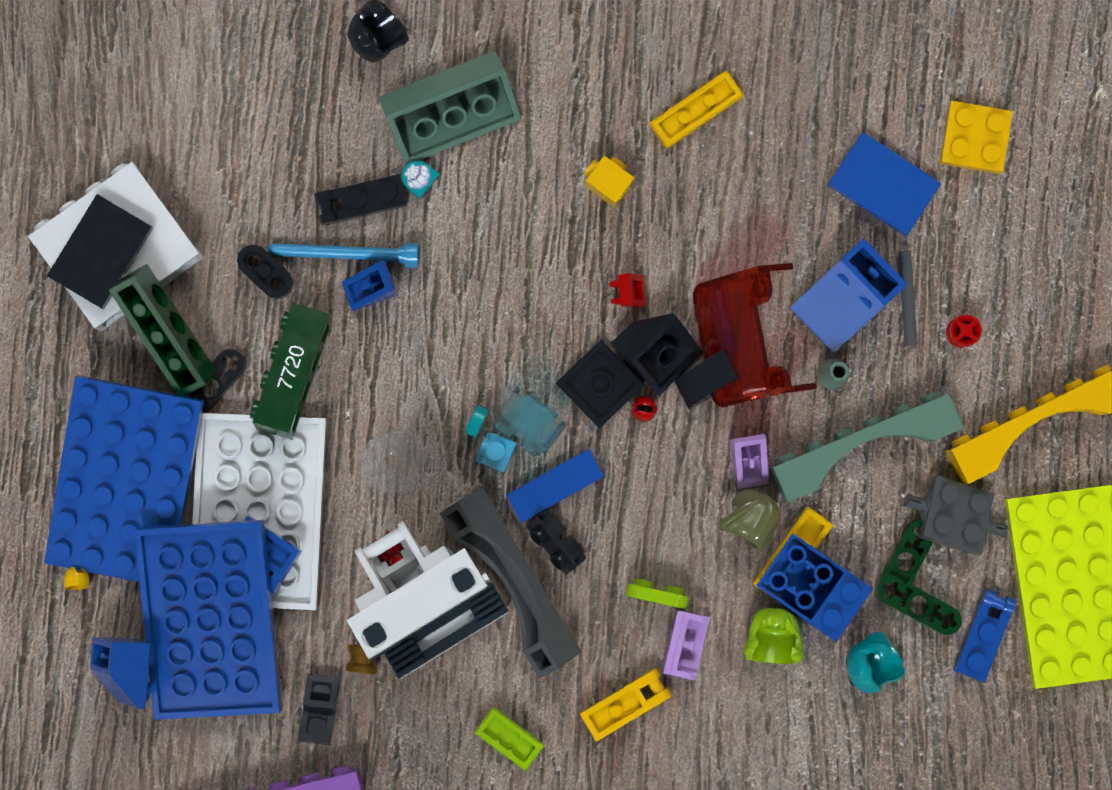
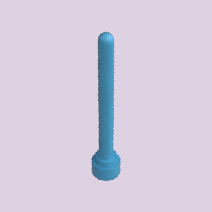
[268,243,420,268]

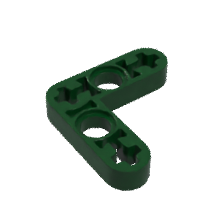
[875,520,962,635]

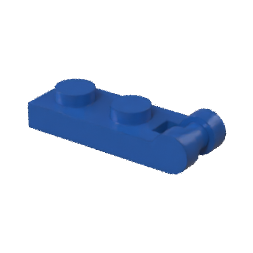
[953,588,1017,683]

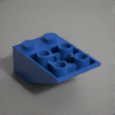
[790,238,907,353]
[756,534,873,643]

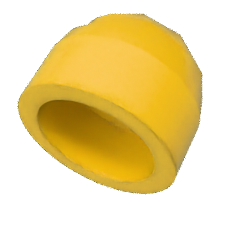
[63,567,90,590]

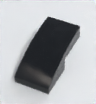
[675,349,740,410]
[298,674,340,746]

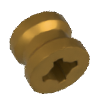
[345,644,378,674]

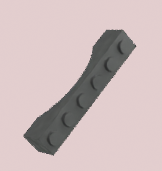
[439,488,582,679]

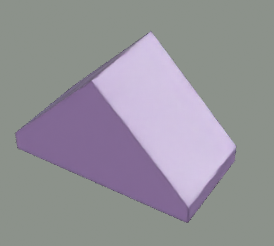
[729,434,769,489]

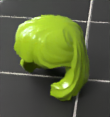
[743,608,804,665]

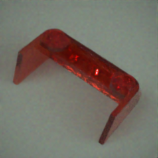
[693,263,817,407]

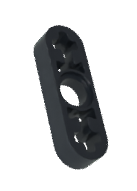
[185,349,246,413]

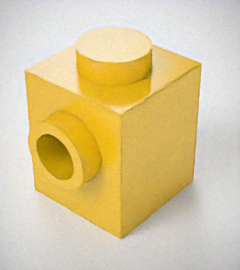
[584,156,635,208]

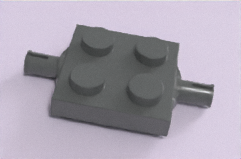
[904,475,1008,556]

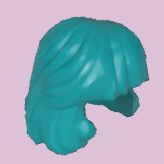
[846,632,906,693]

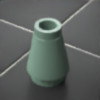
[818,359,849,390]

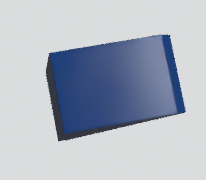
[342,260,398,311]

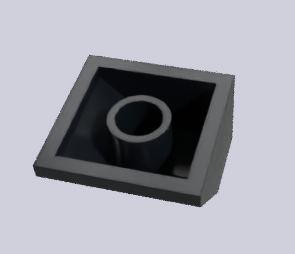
[610,313,704,396]

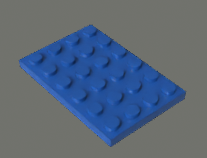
[44,375,204,582]
[134,520,282,720]

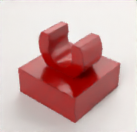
[609,273,647,308]

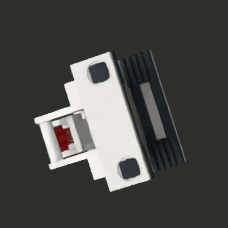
[346,521,509,679]

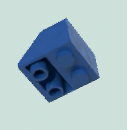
[90,637,153,709]

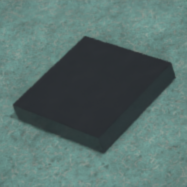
[555,340,645,429]

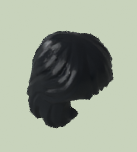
[347,0,409,63]

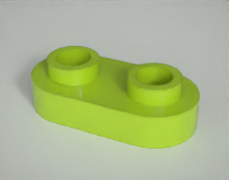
[625,578,689,609]

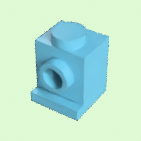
[475,432,517,473]

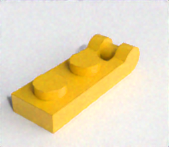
[580,667,672,742]

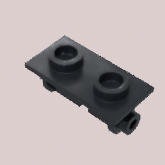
[526,509,587,575]

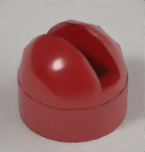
[632,396,657,422]

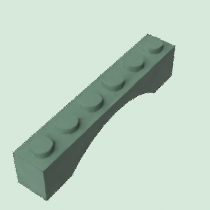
[769,391,964,503]

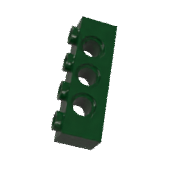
[109,264,217,396]

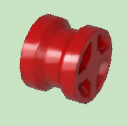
[945,314,982,348]

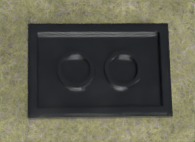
[47,194,154,310]

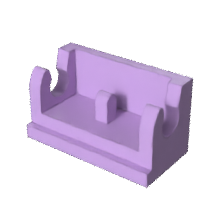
[661,609,710,680]

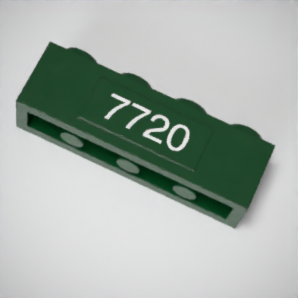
[250,303,332,440]

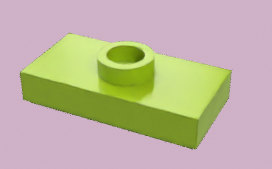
[474,706,545,772]

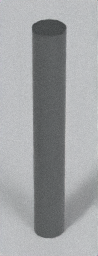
[898,251,917,346]

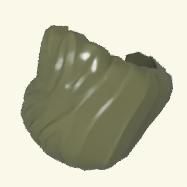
[720,489,779,552]

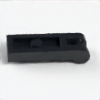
[314,174,407,226]

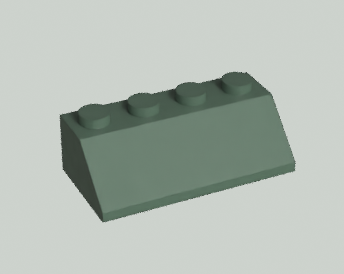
[378,50,521,165]

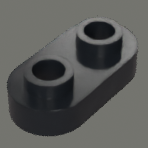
[237,245,293,299]

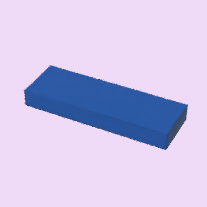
[506,449,604,523]

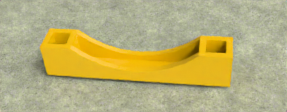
[945,364,1112,484]

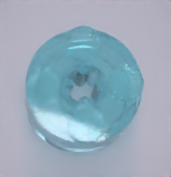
[494,386,568,457]

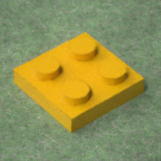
[939,100,1013,174]

